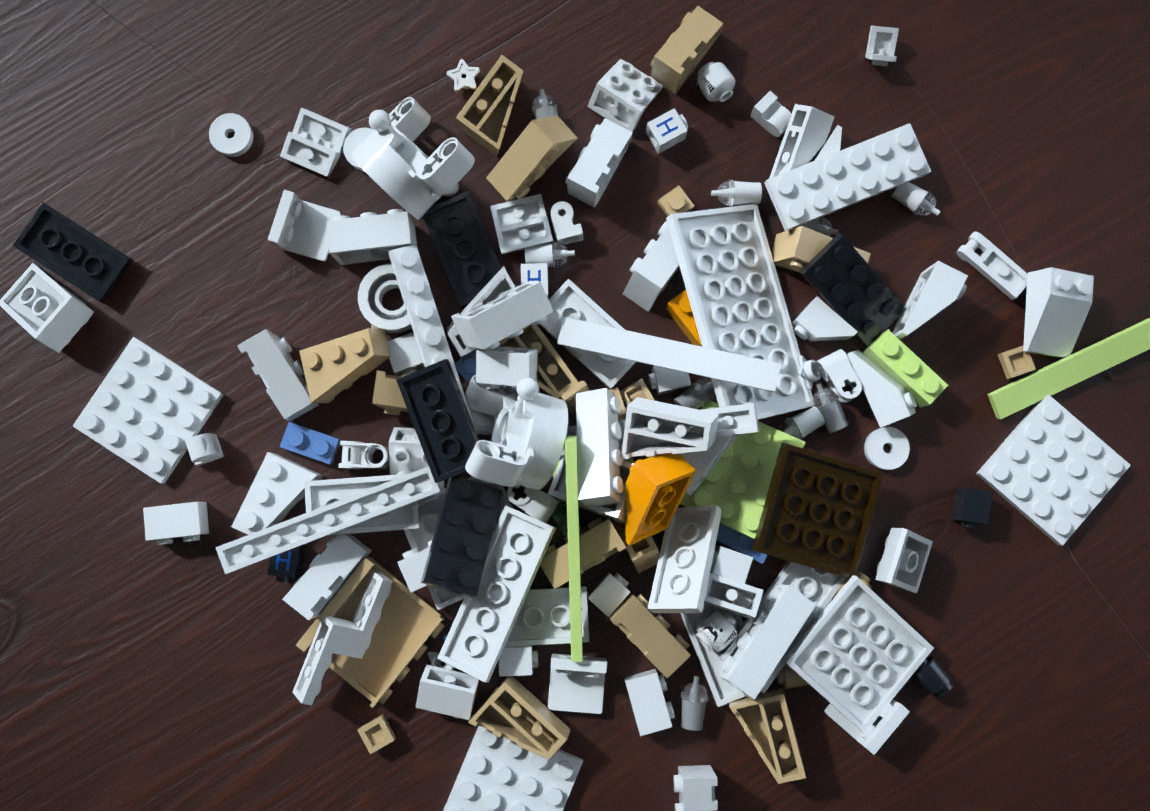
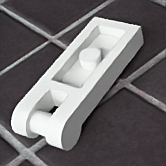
[956,232,1027,300]

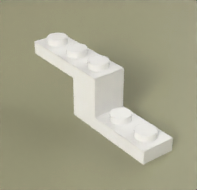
[293,570,393,706]

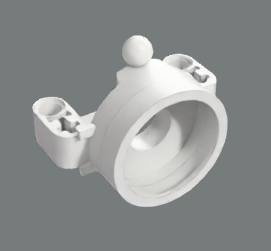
[350,97,475,220]
[464,375,568,490]

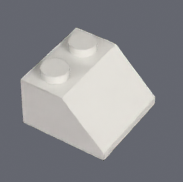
[875,528,933,594]

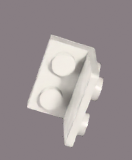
[587,59,663,132]
[268,190,341,262]
[389,427,444,490]
[548,653,607,714]
[824,699,910,755]

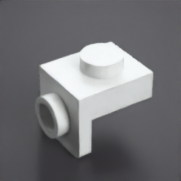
[865,26,899,66]

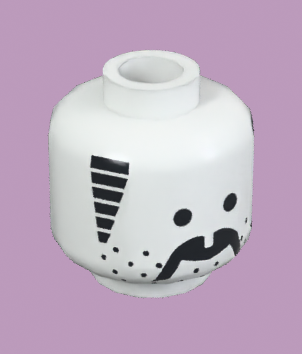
[697,62,736,102]
[695,610,737,652]

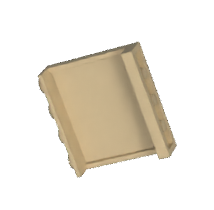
[296,557,445,708]

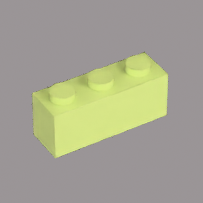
[862,330,948,408]

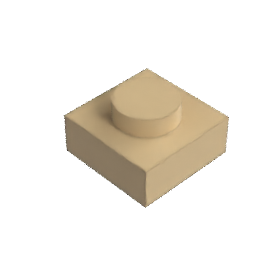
[657,186,694,217]
[997,345,1036,379]
[357,714,396,754]

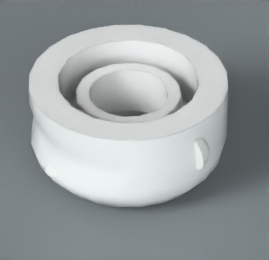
[358,264,412,333]

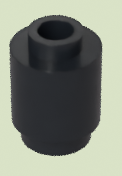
[913,656,953,698]

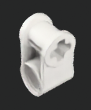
[816,349,862,403]
[338,441,389,469]
[507,485,559,523]

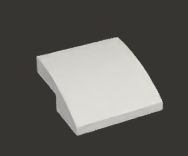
[280,108,351,177]
[490,194,553,254]

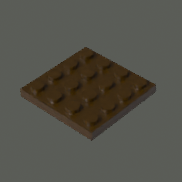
[752,443,884,578]

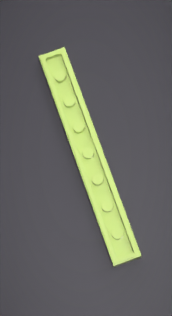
[987,318,1150,419]
[565,435,583,662]

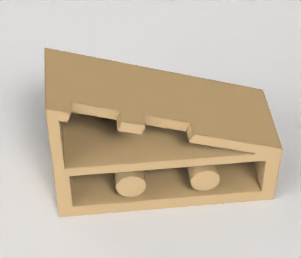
[650,6,723,95]
[771,226,871,272]
[299,328,391,403]
[609,593,691,678]

